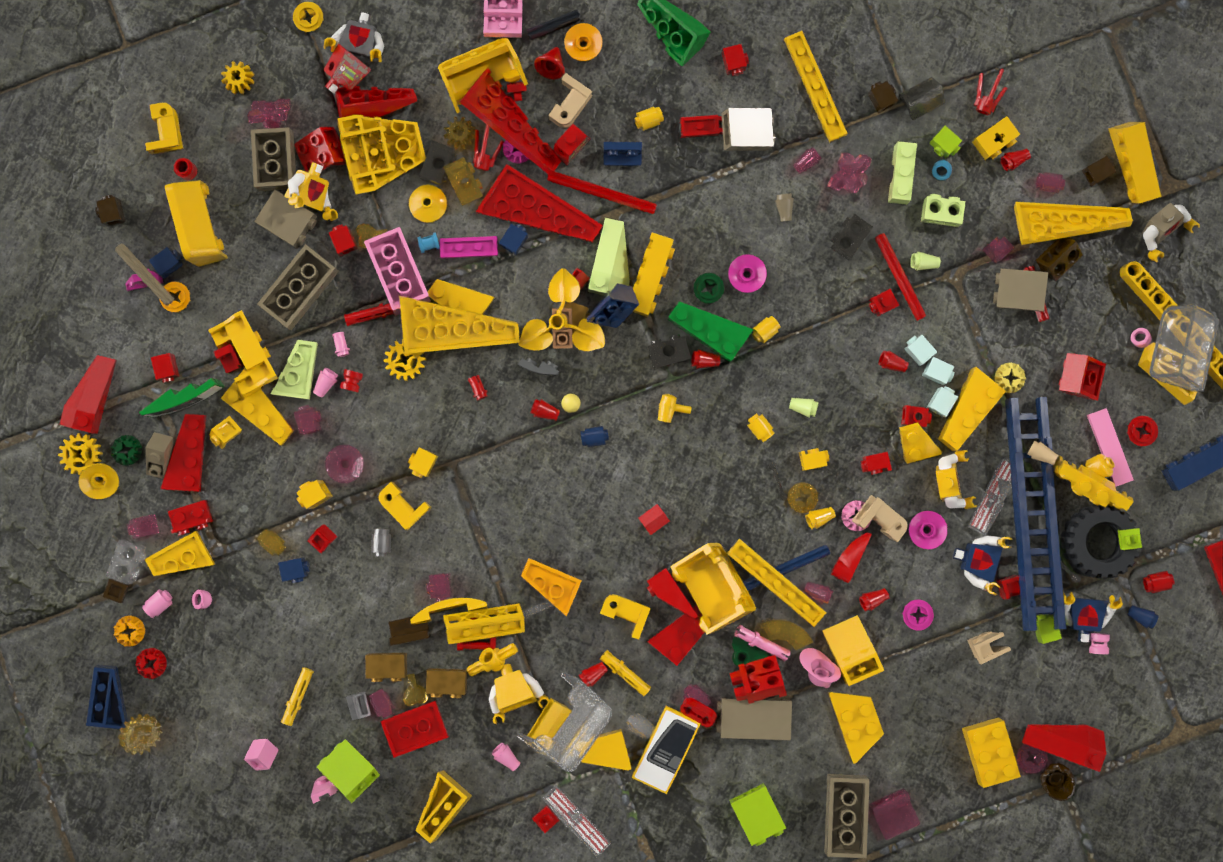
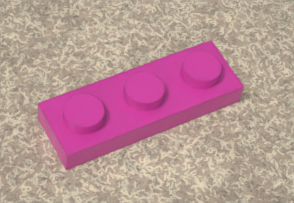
[440,236,498,259]

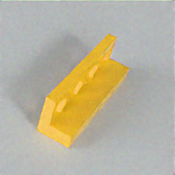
[443,603,525,644]

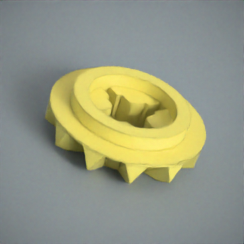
[995,362,1026,393]

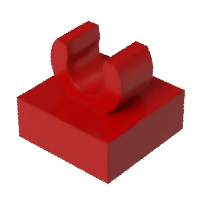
[507,82,527,101]
[532,805,560,833]

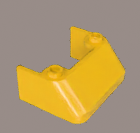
[438,38,528,113]
[165,180,228,267]

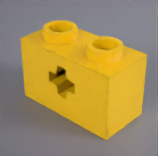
[972,116,1020,160]

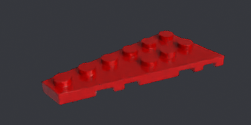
[476,164,603,243]

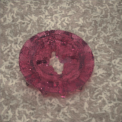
[1016,744,1048,773]

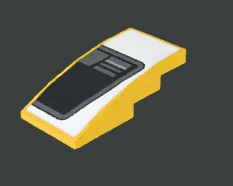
[632,706,700,794]

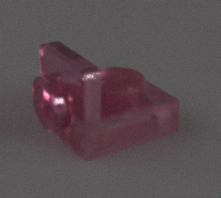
[127,514,159,539]

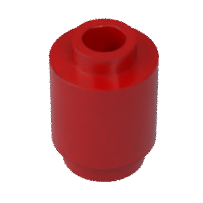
[174,158,197,180]
[1143,571,1174,593]

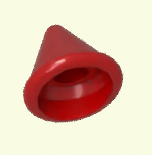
[534,47,565,80]

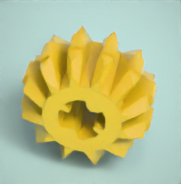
[221,61,254,94]

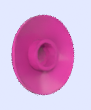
[728,255,767,293]
[909,511,947,549]

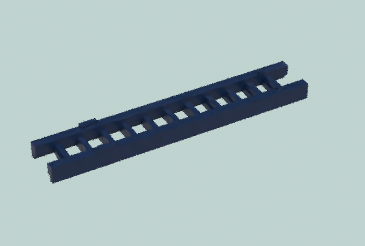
[1005,397,1066,631]

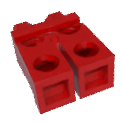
[729,655,787,704]

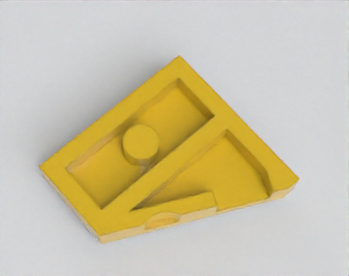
[899,423,942,464]

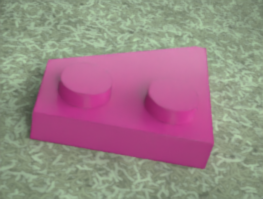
[125,269,163,291]

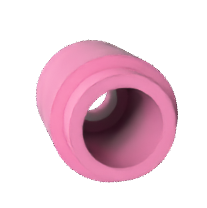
[143,589,172,618]

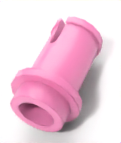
[332,332,350,357]

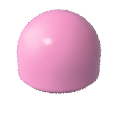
[1131,328,1152,348]
[192,590,212,609]

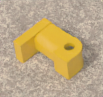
[145,103,184,155]
[379,482,431,530]
[600,594,650,639]

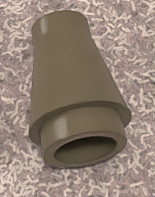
[775,193,794,221]

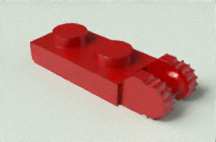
[680,115,723,138]

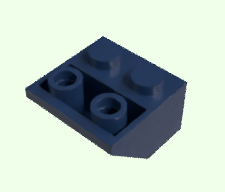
[587,283,639,328]

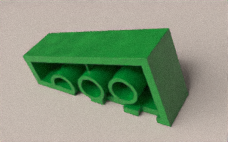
[667,301,754,363]

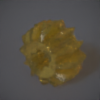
[443,117,475,149]

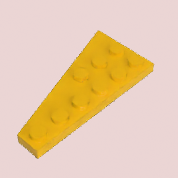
[399,296,520,354]

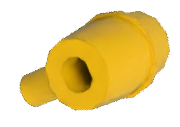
[658,394,691,423]

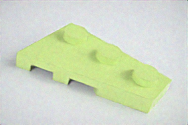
[271,340,318,400]

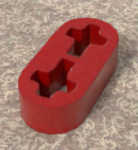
[680,697,717,727]

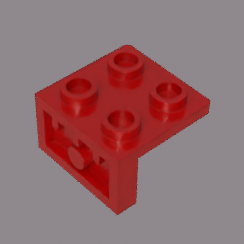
[294,127,346,173]

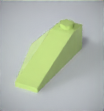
[588,218,630,296]

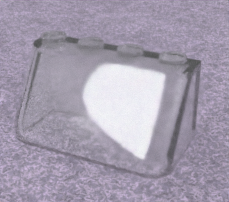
[1149,304,1220,392]

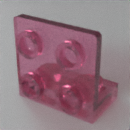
[869,788,920,840]

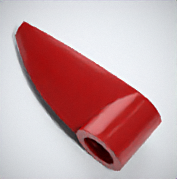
[831,532,872,583]

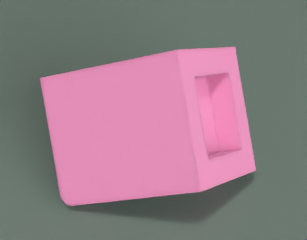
[244,739,278,770]

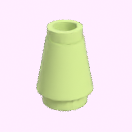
[910,252,941,271]
[789,398,819,418]

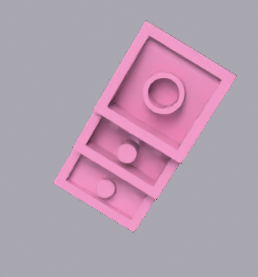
[483,0,523,38]

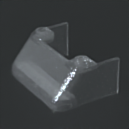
[517,673,612,772]

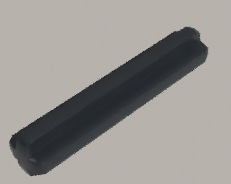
[527,10,581,40]

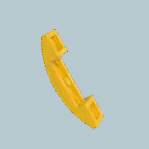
[410,598,488,626]

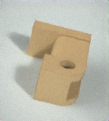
[549,73,592,128]
[852,495,907,542]
[967,631,1011,664]

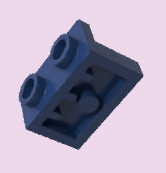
[604,142,642,166]

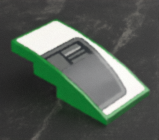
[139,378,225,417]

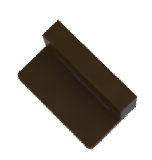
[388,616,431,646]

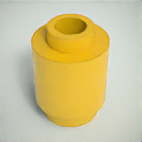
[634,107,664,131]
[752,316,781,343]
[747,413,775,442]

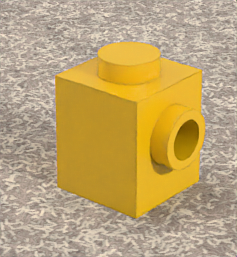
[408,447,438,478]

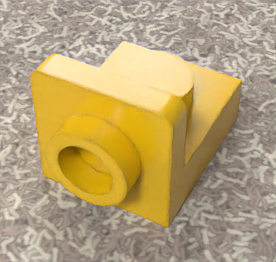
[210,416,242,449]

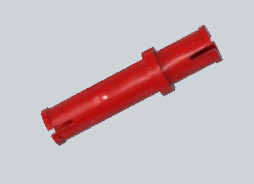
[344,303,394,326]

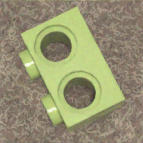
[921,194,965,227]

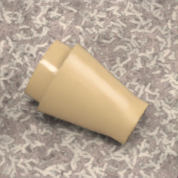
[1027,441,1059,465]

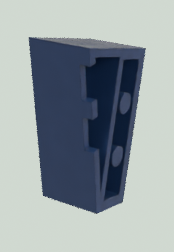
[86,664,129,730]

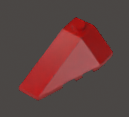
[59,355,117,434]

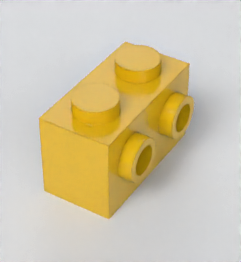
[296,480,333,509]

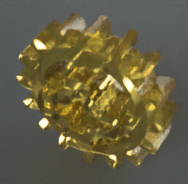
[118,714,162,755]

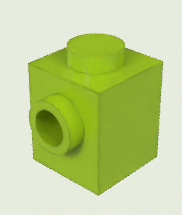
[929,125,962,158]
[1035,614,1062,644]

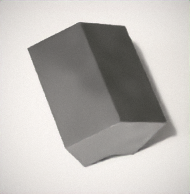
[346,692,371,720]

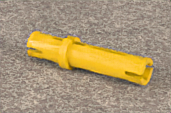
[600,650,651,697]
[280,667,314,726]

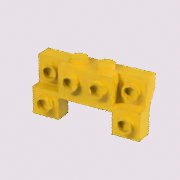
[208,310,278,398]
[1053,455,1134,511]

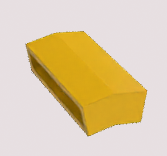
[525,698,572,752]

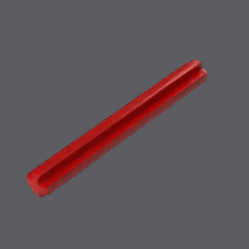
[875,233,926,321]

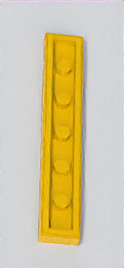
[784,31,848,143]
[727,538,826,627]

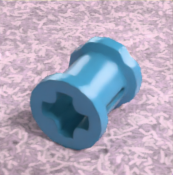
[417,232,440,253]

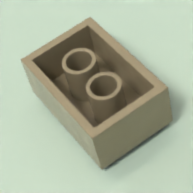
[251,127,296,191]

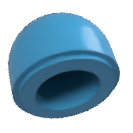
[932,160,952,180]

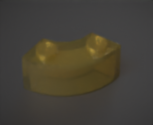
[760,618,813,650]

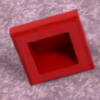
[308,524,337,554]

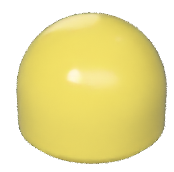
[561,394,581,413]

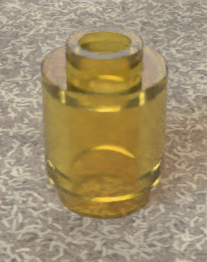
[257,528,286,556]

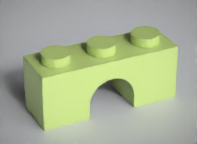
[888,141,917,205]

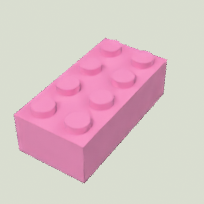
[364,227,431,316]

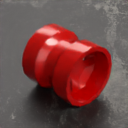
[340,369,363,393]

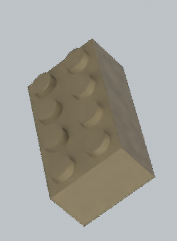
[257,244,339,330]
[824,774,869,858]

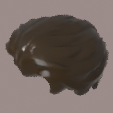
[1040,763,1075,801]

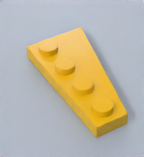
[221,368,294,446]

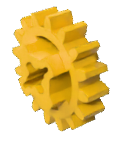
[384,339,426,381]
[58,433,103,475]

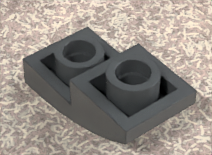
[518,358,559,376]

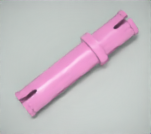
[735,625,790,661]

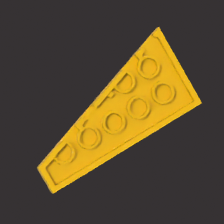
[1014,202,1133,245]

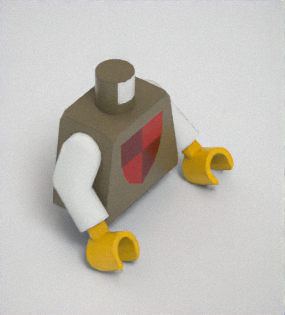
[1142,203,1200,262]

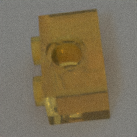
[443,157,483,206]

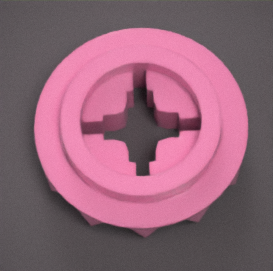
[841,501,872,531]

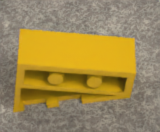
[416,770,472,843]

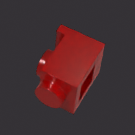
[901,405,932,428]
[860,452,892,475]

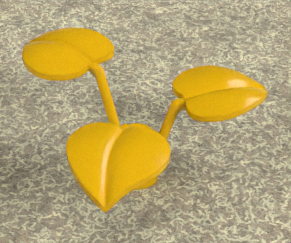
[518,268,605,351]

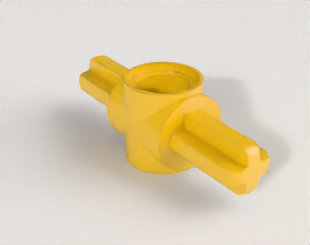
[466,643,518,677]

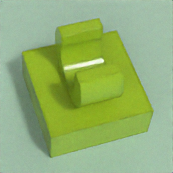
[1118,528,1142,550]

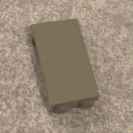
[716,697,792,740]

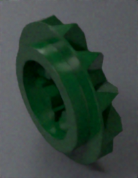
[694,273,724,304]
[111,435,142,466]

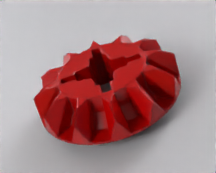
[1127,416,1158,446]
[135,648,167,679]

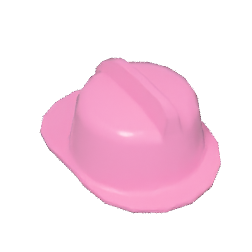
[799,648,841,688]

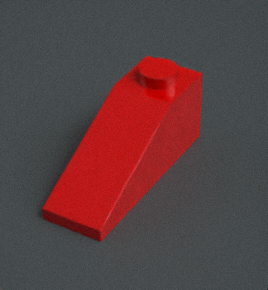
[646,568,699,620]

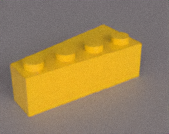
[1108,122,1161,203]
[633,232,675,317]
[938,367,1006,451]

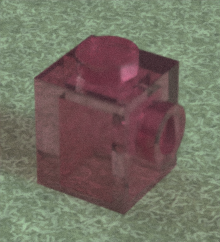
[294,405,322,435]
[426,573,452,602]

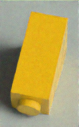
[574,729,631,770]

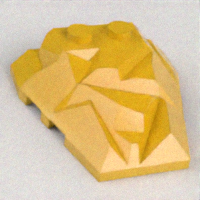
[337,115,426,195]

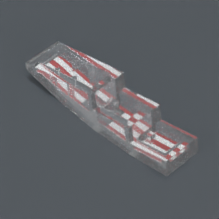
[968,457,1012,536]
[542,785,611,857]

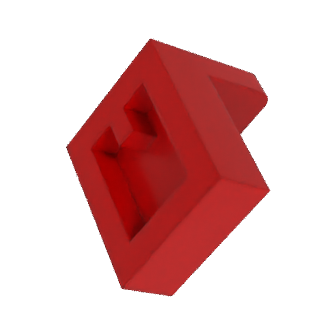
[869,289,899,316]

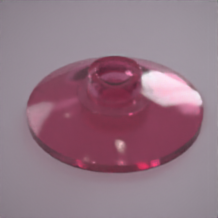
[325,445,364,483]

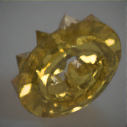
[788,482,818,513]

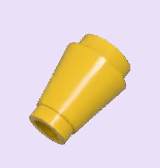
[805,507,836,529]

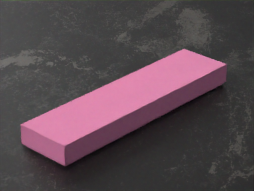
[1087,408,1134,487]

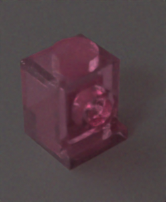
[982,236,1015,263]

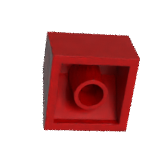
[1059,353,1106,401]

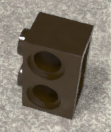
[1036,237,1083,282]

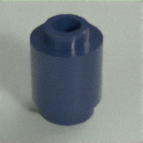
[580,426,609,447]

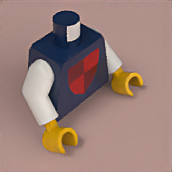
[953,536,1012,596]
[1063,592,1123,642]

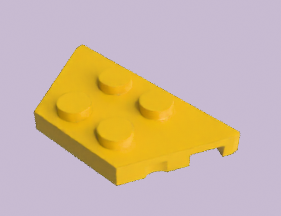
[828,691,884,764]

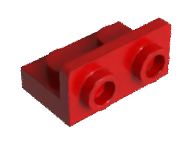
[168,500,213,536]

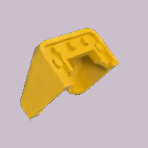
[670,543,756,635]

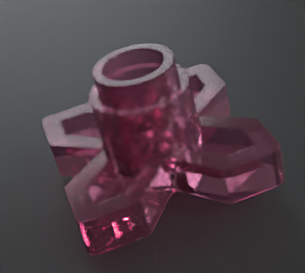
[247,99,291,129]
[827,153,872,193]

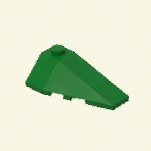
[637,0,711,66]

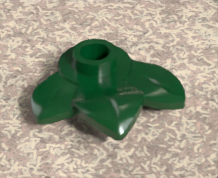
[732,636,768,667]

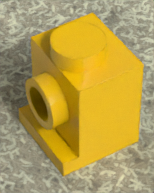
[799,448,829,471]

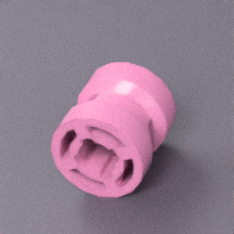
[1089,633,1110,654]

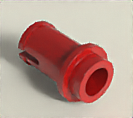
[468,375,488,401]

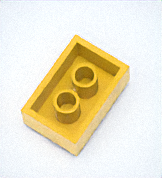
[962,717,1021,788]

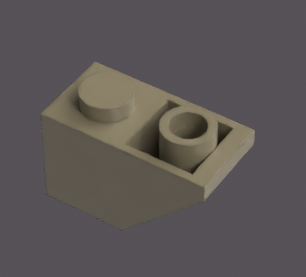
[145,432,173,479]

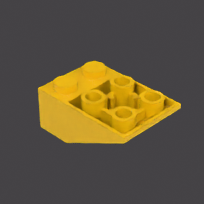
[822,615,884,686]

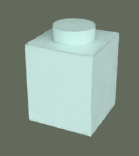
[905,335,937,366]
[922,357,955,385]
[926,386,958,417]

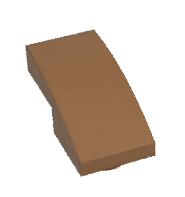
[552,308,573,349]

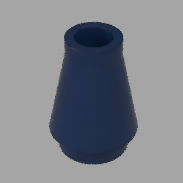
[1127,605,1159,629]

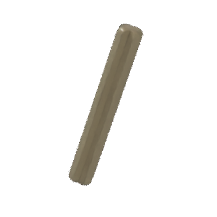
[115,244,174,305]

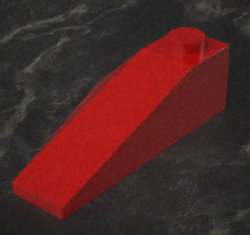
[335,86,417,118]
[1022,724,1106,772]

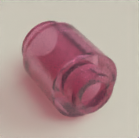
[1035,172,1065,194]
[683,683,711,706]
[369,688,395,719]

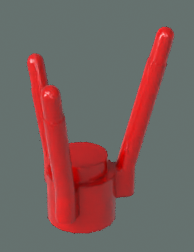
[974,69,1007,115]
[473,125,504,171]

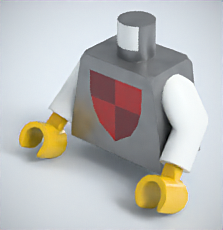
[324,12,384,62]

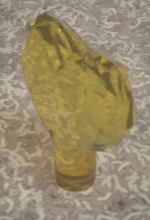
[356,223,388,248]
[403,674,428,706]

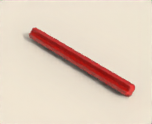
[547,171,657,214]

